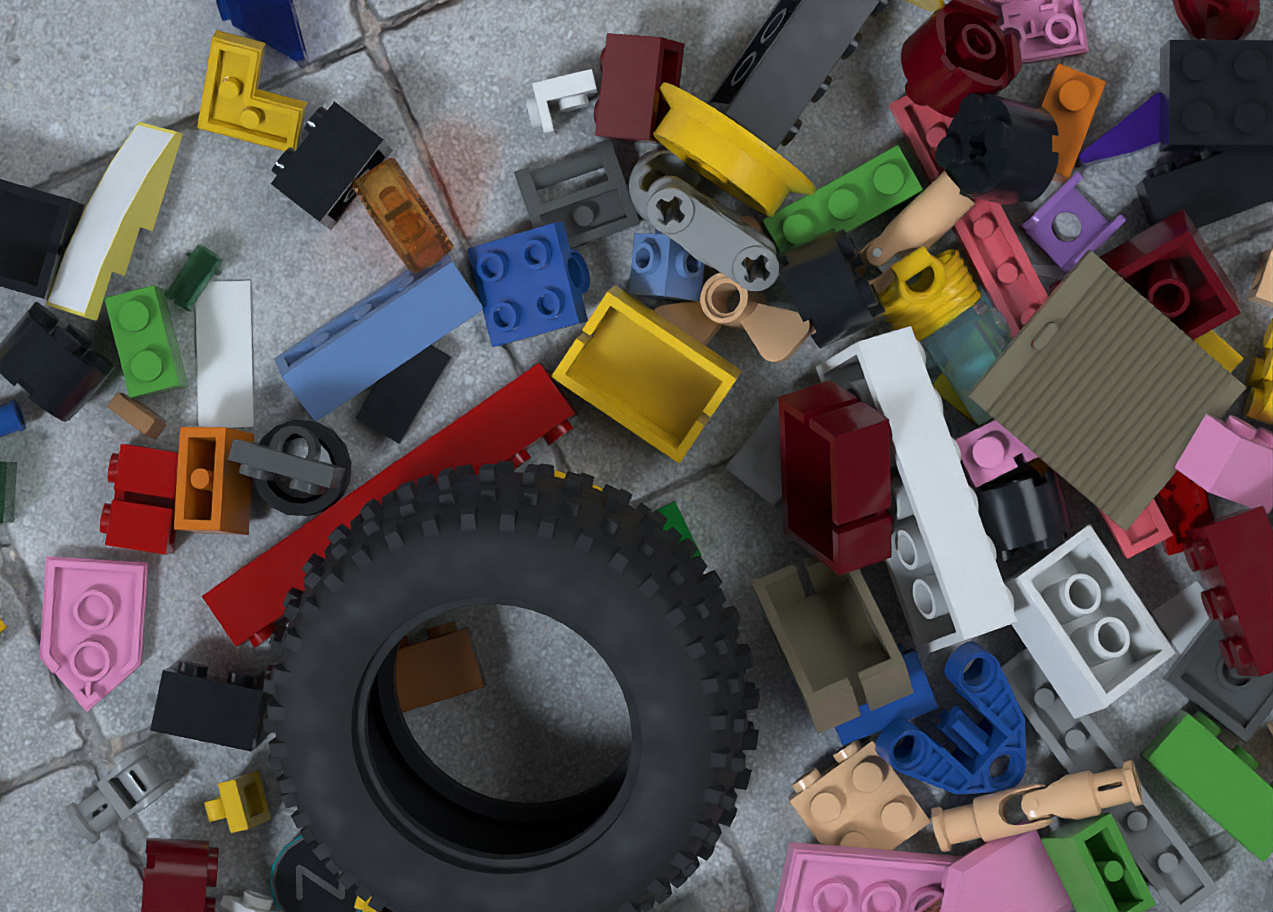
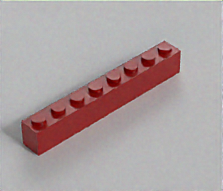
[201,363,578,648]

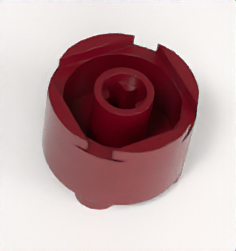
[901,0,1022,118]
[141,838,219,912]

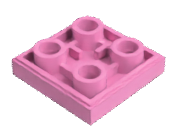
[977,0,1089,65]

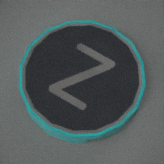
[269,835,362,912]

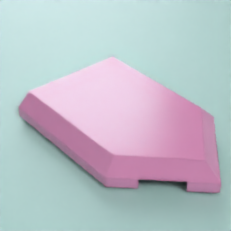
[39,556,149,712]
[940,820,1072,912]

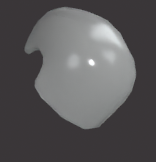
[629,148,702,222]

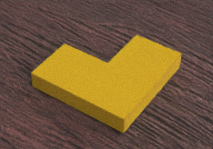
[197,30,307,151]

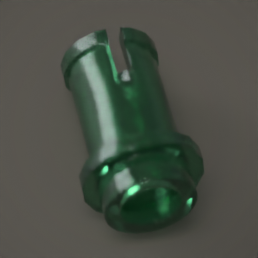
[163,244,224,312]

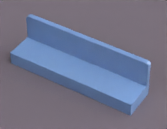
[274,245,483,421]

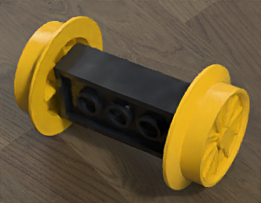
[653,0,945,217]

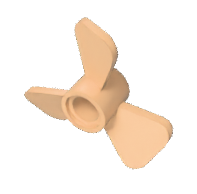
[654,216,813,363]

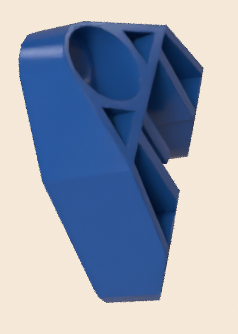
[875,641,1026,795]

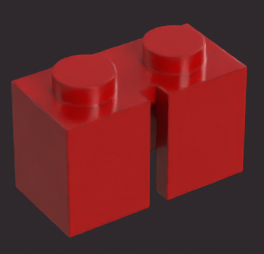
[100,444,178,555]

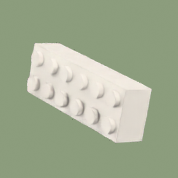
[816,326,1018,657]

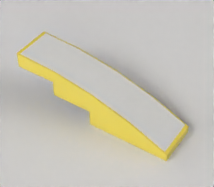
[46,122,183,321]

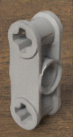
[647,176,779,291]

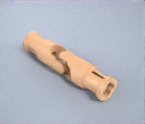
[931,759,1144,852]

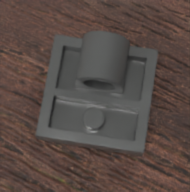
[228,426,346,495]

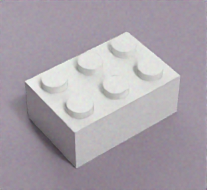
[1003,524,1176,719]

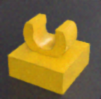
[204,770,272,833]

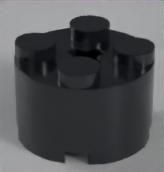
[936,93,1059,206]
[776,227,886,349]
[0,301,115,422]
[975,467,1074,563]

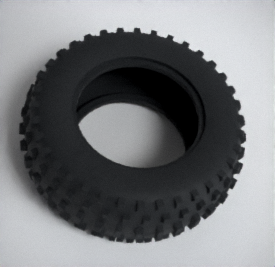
[263,461,760,912]

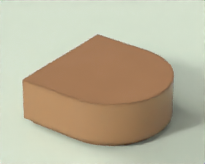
[107,392,167,440]

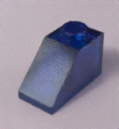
[216,0,310,68]

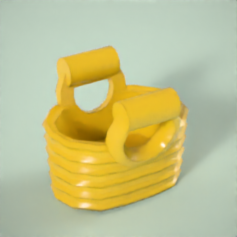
[880,245,981,342]

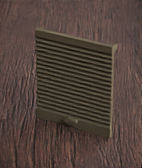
[967,250,1247,531]

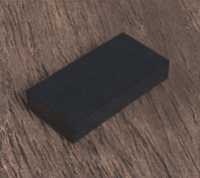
[356,345,452,444]

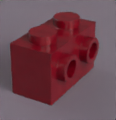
[594,33,685,145]

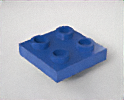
[467,222,590,347]

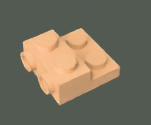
[788,738,931,850]

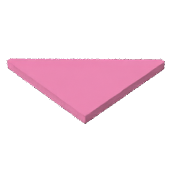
[774,842,963,912]

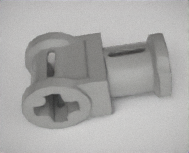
[66,745,175,844]

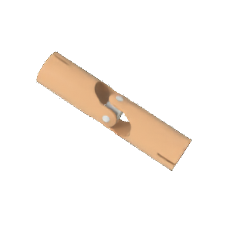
[795,171,976,334]

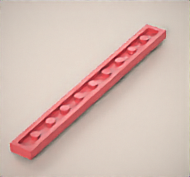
[888,95,1173,560]

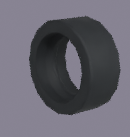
[253,420,352,516]

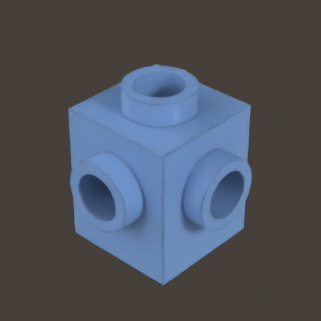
[629,229,704,301]

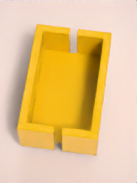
[551,285,742,464]

